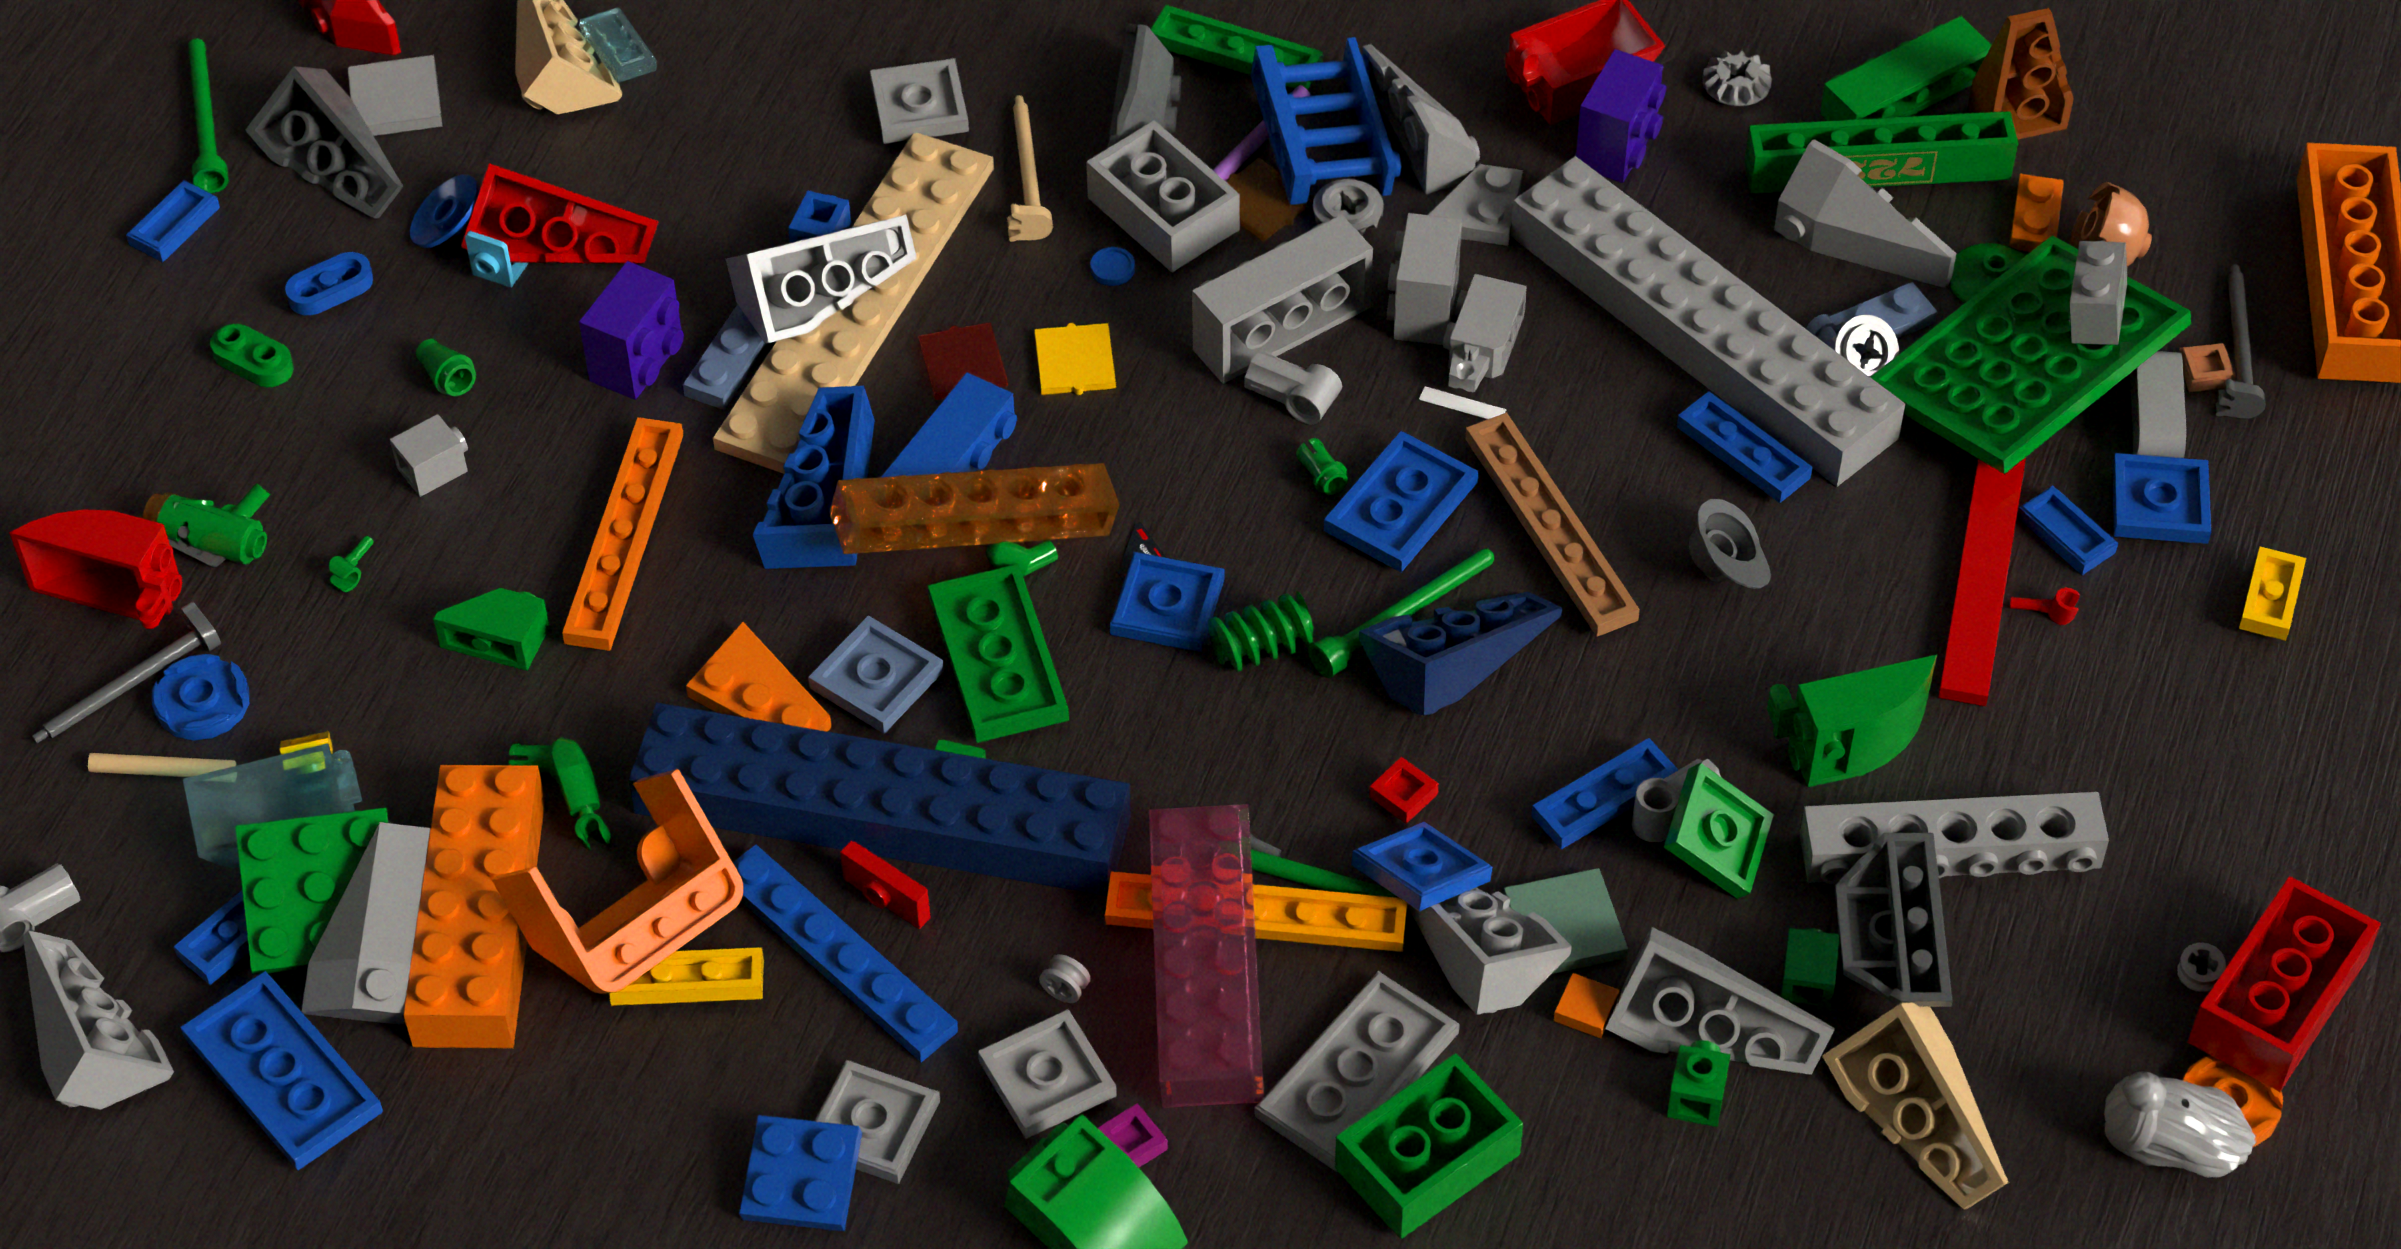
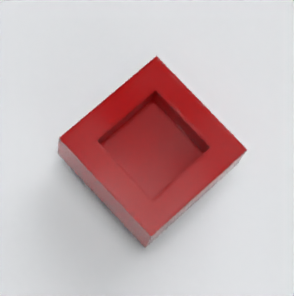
[1369,757,1439,824]

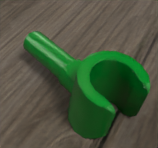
[329,536,374,592]

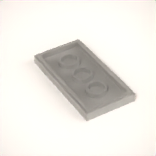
[1255,971,1459,1171]

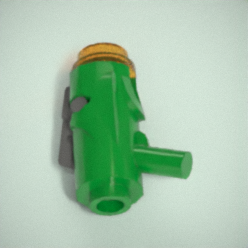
[143,483,271,567]

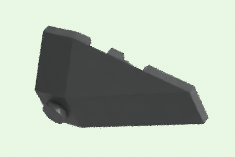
[245,66,404,219]

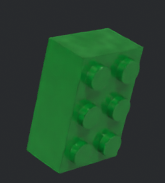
[1335,1053,1523,1239]

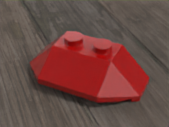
[298,0,401,55]

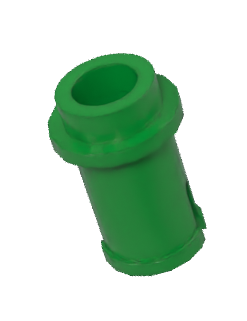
[1296,438,1348,495]

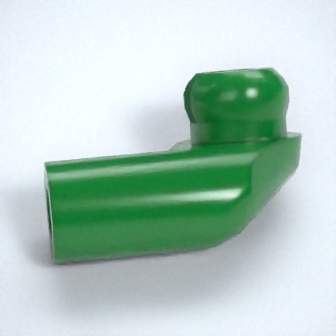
[986,539,1058,577]

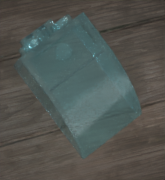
[183,743,362,869]

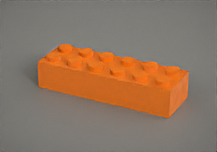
[2297,143,2401,383]
[404,765,545,1048]

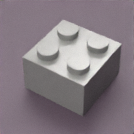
[1387,213,1462,345]

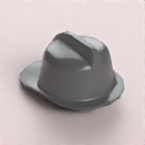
[1688,499,1771,589]

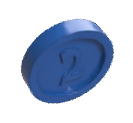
[1091,247,1135,286]

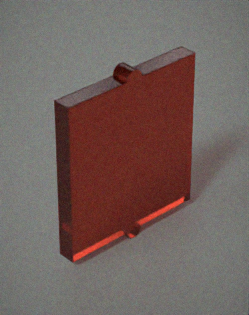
[918,322,1008,400]

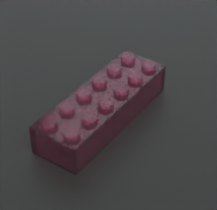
[1149,804,1264,1108]

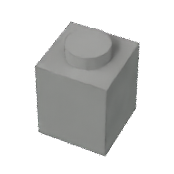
[390,414,468,497]

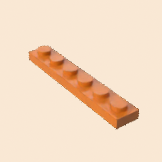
[562,417,684,651]

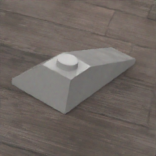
[1363,44,1480,194]
[1774,139,1956,288]
[726,215,917,344]
[302,822,430,1025]
[1407,887,1572,1015]
[1605,927,1834,1075]
[23,930,174,1110]

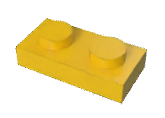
[2239,547,2306,641]

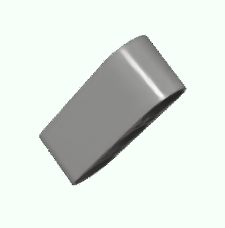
[2130,351,2186,458]

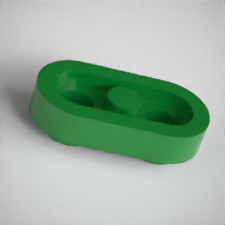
[210,324,294,387]

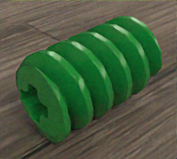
[1208,590,1313,672]

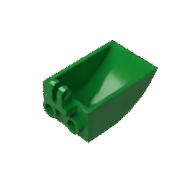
[1767,655,1937,787]
[1004,1114,1188,1249]

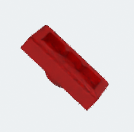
[840,840,930,929]

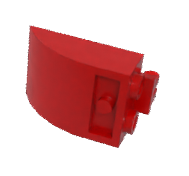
[1505,0,1665,125]
[9,509,182,629]

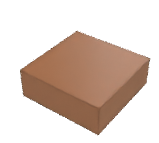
[2179,343,2236,392]

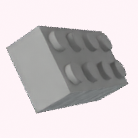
[1192,215,1373,384]

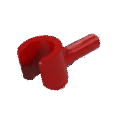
[2010,587,2080,625]

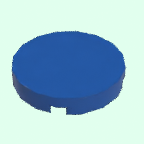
[152,654,250,741]

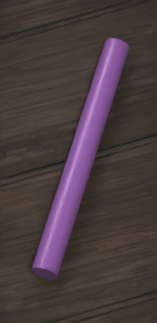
[1213,85,1310,182]

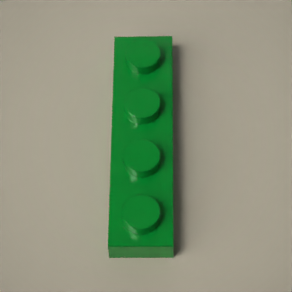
[1151,5,1323,90]

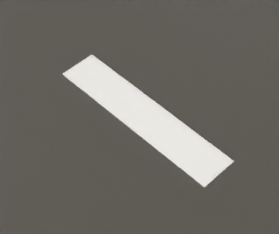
[1419,386,1506,419]

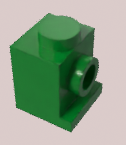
[1667,1040,1731,1127]

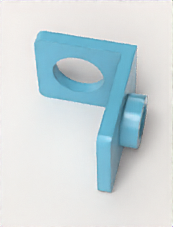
[465,231,529,288]

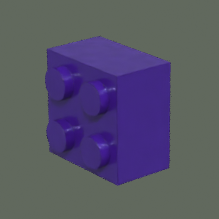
[1576,49,1666,183]
[579,261,684,400]

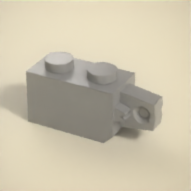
[1443,274,1527,392]

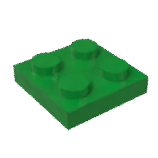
[1664,763,1774,899]

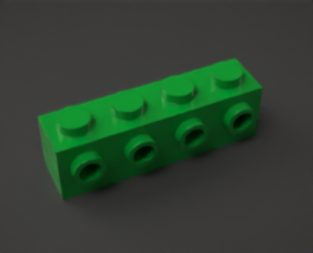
[1820,16,1992,121]

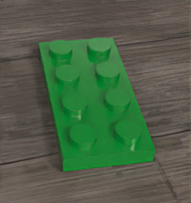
[927,564,1069,743]

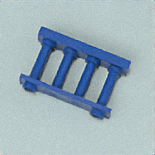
[1250,37,1401,205]

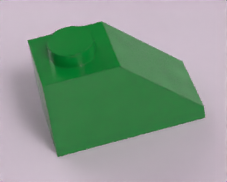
[433,588,550,671]

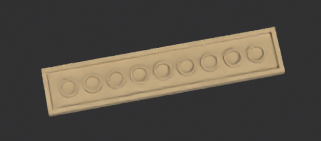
[713,133,994,474]

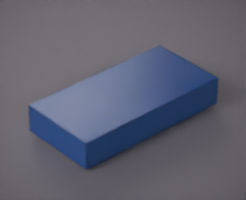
[126,180,220,262]
[2017,486,2118,575]

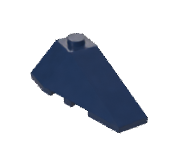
[1359,592,1562,715]

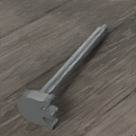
[2215,264,2266,419]
[32,601,221,743]

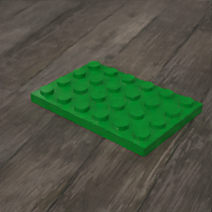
[1871,235,2191,474]

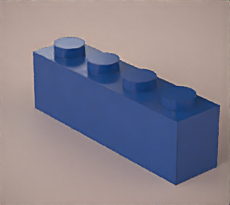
[866,372,1017,546]

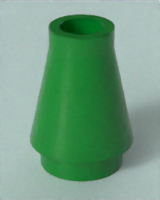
[416,339,476,396]

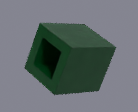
[1780,928,1840,1012]

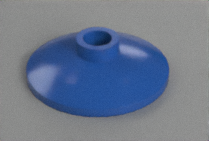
[410,174,480,248]

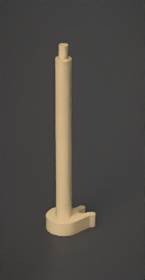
[1007,96,1053,242]

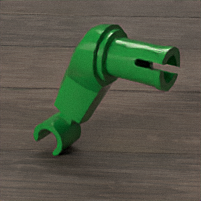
[509,737,611,850]

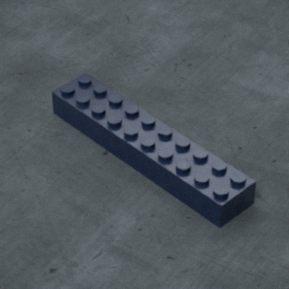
[629,702,1131,896]

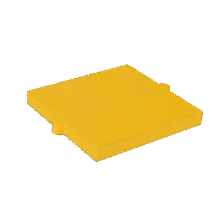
[1035,323,1116,395]

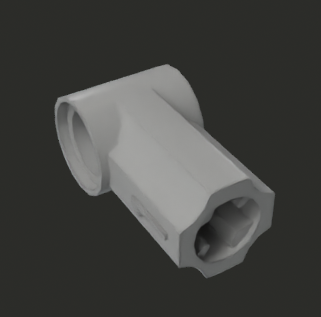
[1244,352,1342,425]
[1631,759,1721,842]
[0,863,81,952]

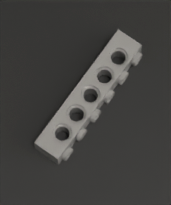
[1799,792,2109,885]

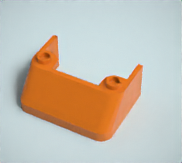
[492,769,743,994]

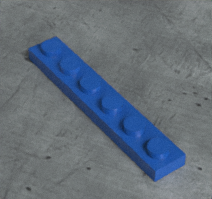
[733,845,958,1063]

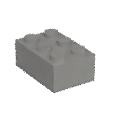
[1086,120,1240,272]

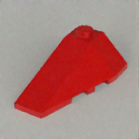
[461,163,659,264]

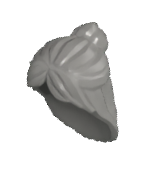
[2104,1071,2256,1177]

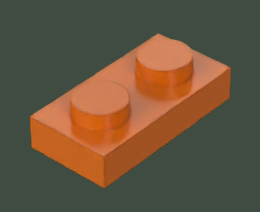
[2010,174,2064,252]

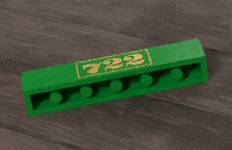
[1744,111,2018,194]

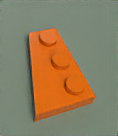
[686,622,832,732]

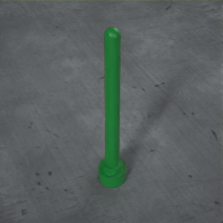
[188,38,229,193]
[1308,549,1494,678]

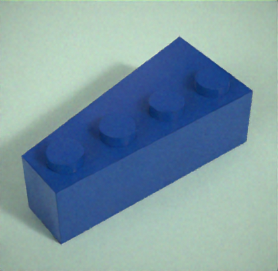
[753,386,875,569]

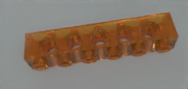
[830,463,1120,554]

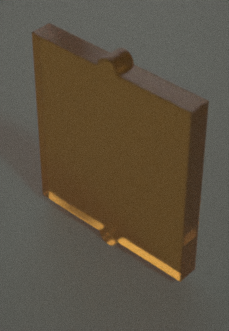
[1227,158,1314,241]

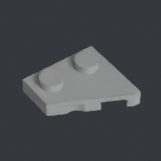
[1428,164,1523,246]

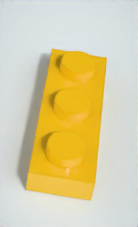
[609,947,764,1006]

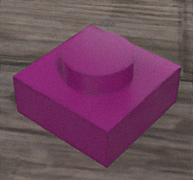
[1098,1103,1168,1168]

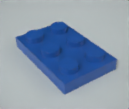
[1324,431,1478,573]

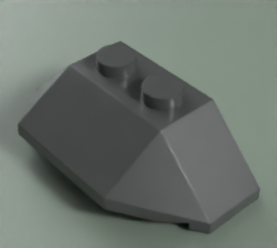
[1107,23,1181,149]
[1835,833,1953,1007]

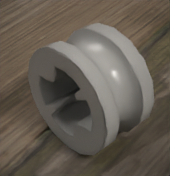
[2177,943,2226,992]
[1039,954,1091,1003]

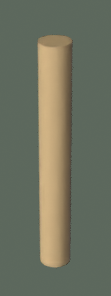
[88,753,236,780]

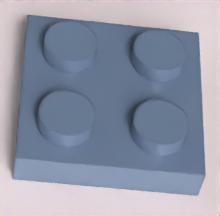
[808,615,944,734]

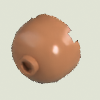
[2069,182,2152,267]

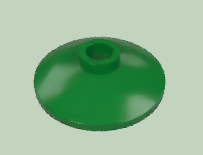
[1949,243,2025,303]

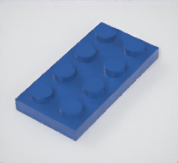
[180,971,383,1170]

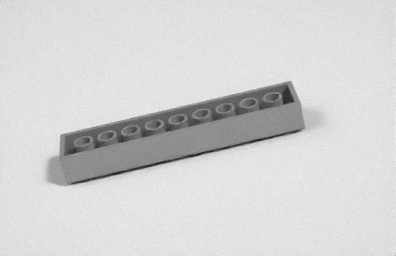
[1511,156,1905,487]

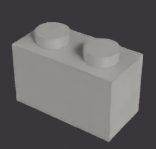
[2070,241,2127,345]

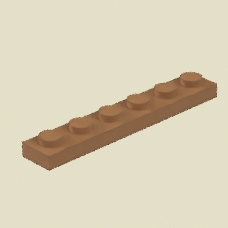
[1465,412,1640,637]

